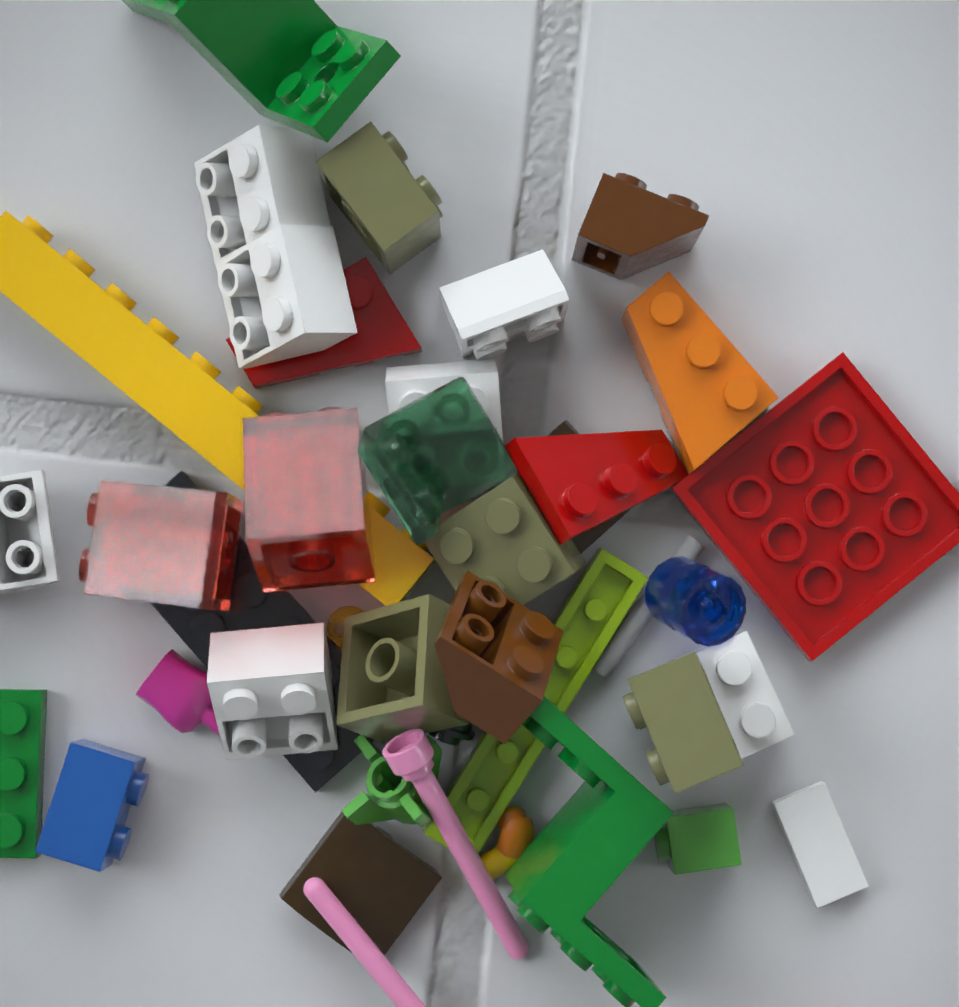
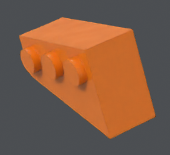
[621,271,779,475]

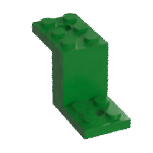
[122,0,401,143]
[504,696,674,1007]

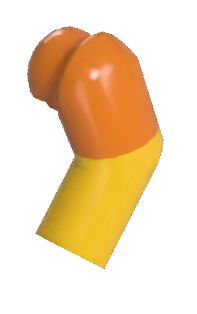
[479,806,535,879]

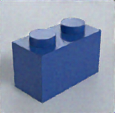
[35,739,149,872]

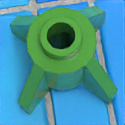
[341,735,442,827]

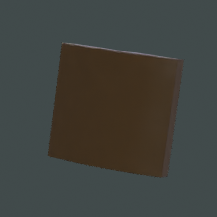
[279,812,442,956]

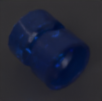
[645,556,746,647]

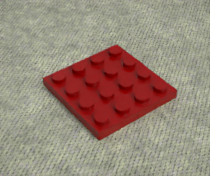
[670,352,959,661]

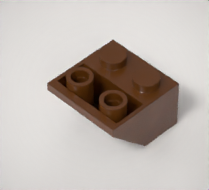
[572,173,709,280]
[434,570,563,744]

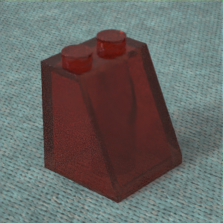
[243,407,376,592]
[79,480,244,612]

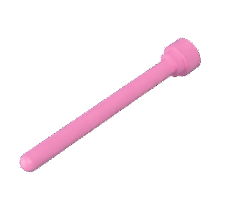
[382,729,529,960]
[303,877,426,1007]

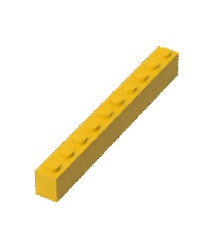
[0,211,435,606]

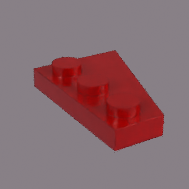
[226,257,422,389]
[504,429,688,545]

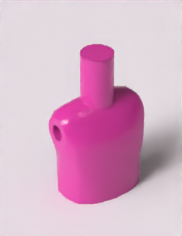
[136,649,220,736]

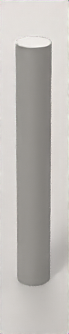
[592,535,705,679]

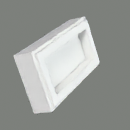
[771,781,869,908]

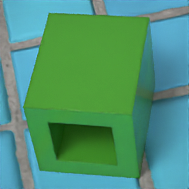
[654,803,742,875]

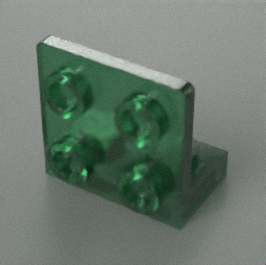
[357,377,517,546]

